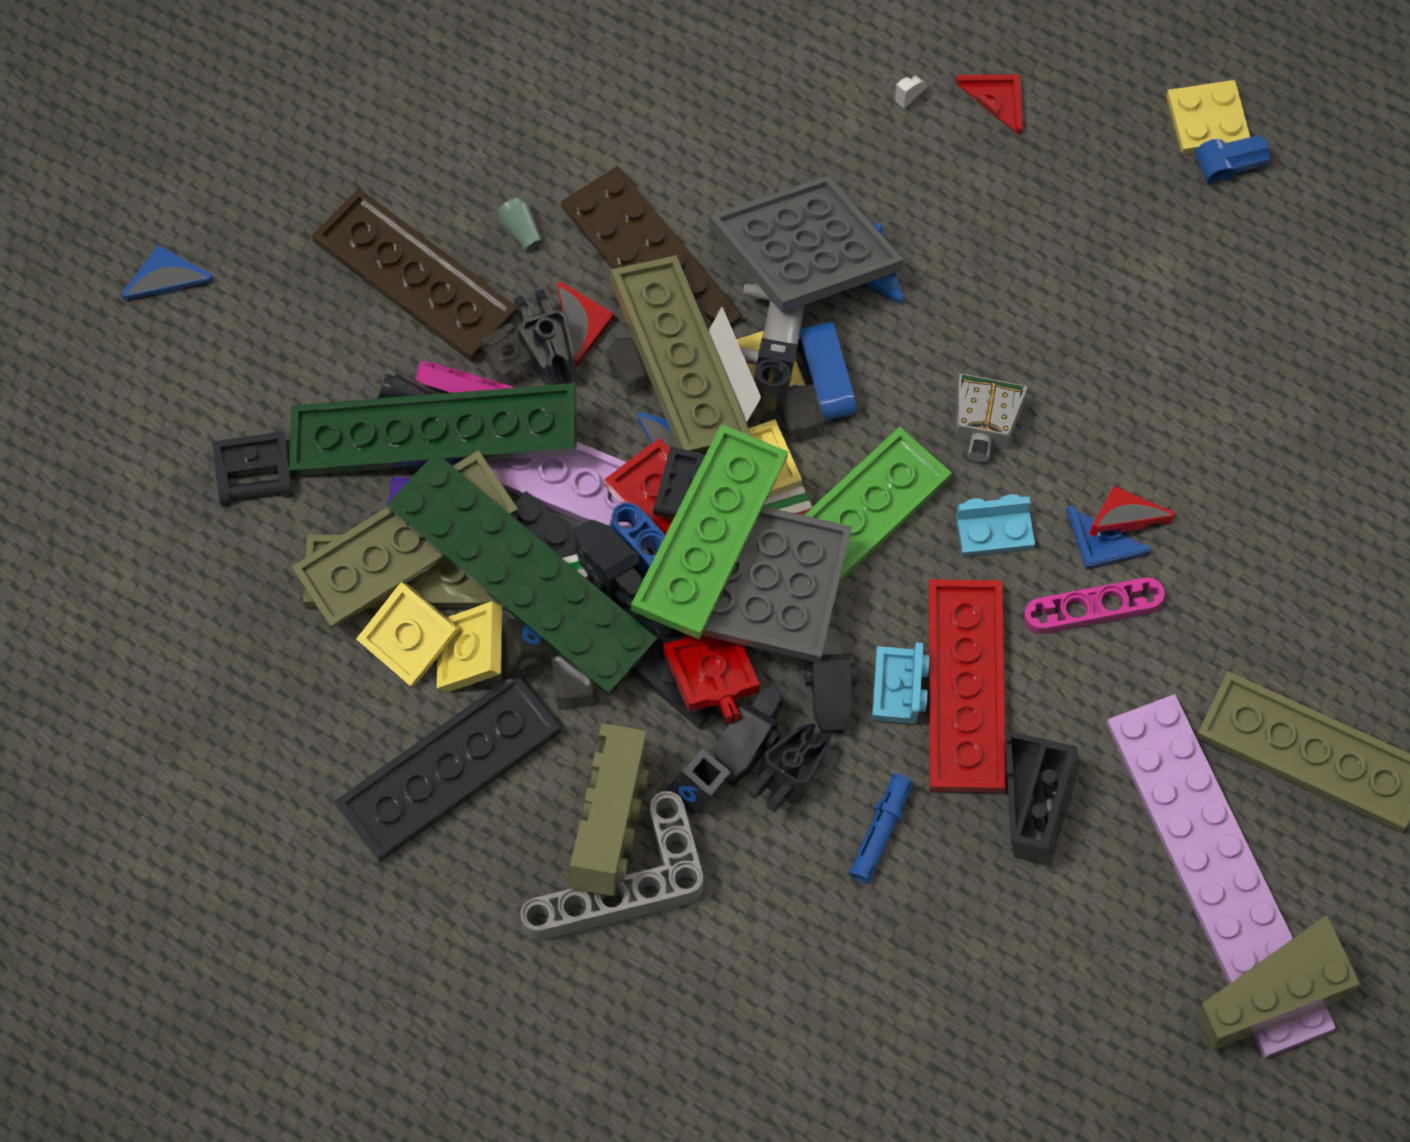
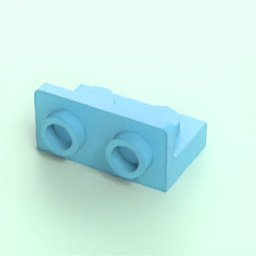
[956,494,1035,557]

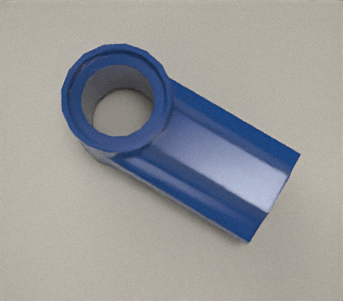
[1195,135,1270,185]

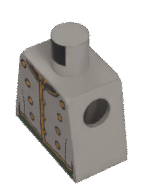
[956,373,1027,462]

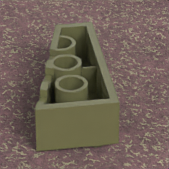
[569,723,650,896]
[1196,915,1360,1051]

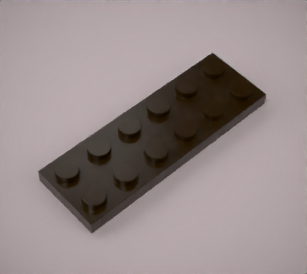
[561,166,741,331]
[312,188,518,362]

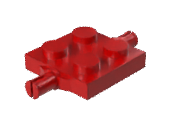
[663,635,760,723]

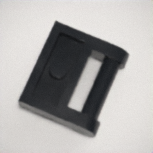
[212,431,293,505]

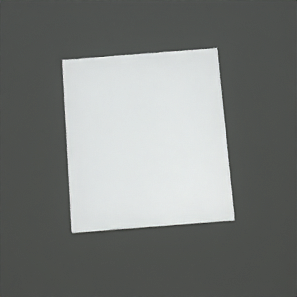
[708,307,761,423]

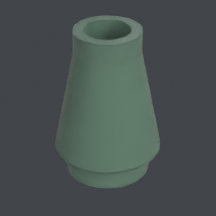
[497,197,543,252]

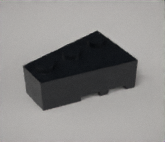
[1004,730,1080,866]

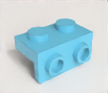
[872,642,929,724]

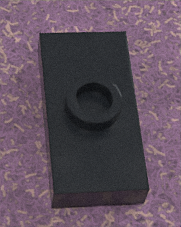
[653,446,705,520]

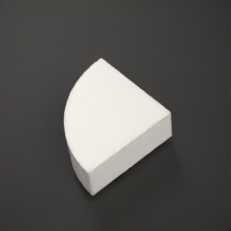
[895,76,927,108]

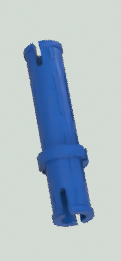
[848,773,914,884]

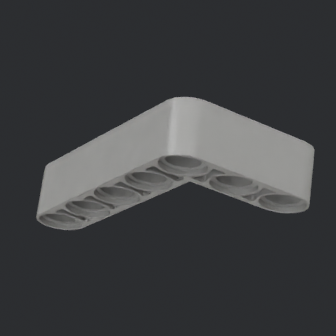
[521,791,703,941]

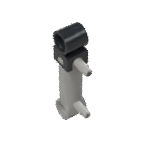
[740,283,805,410]

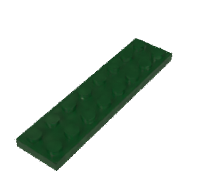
[289,383,577,476]
[386,452,658,696]

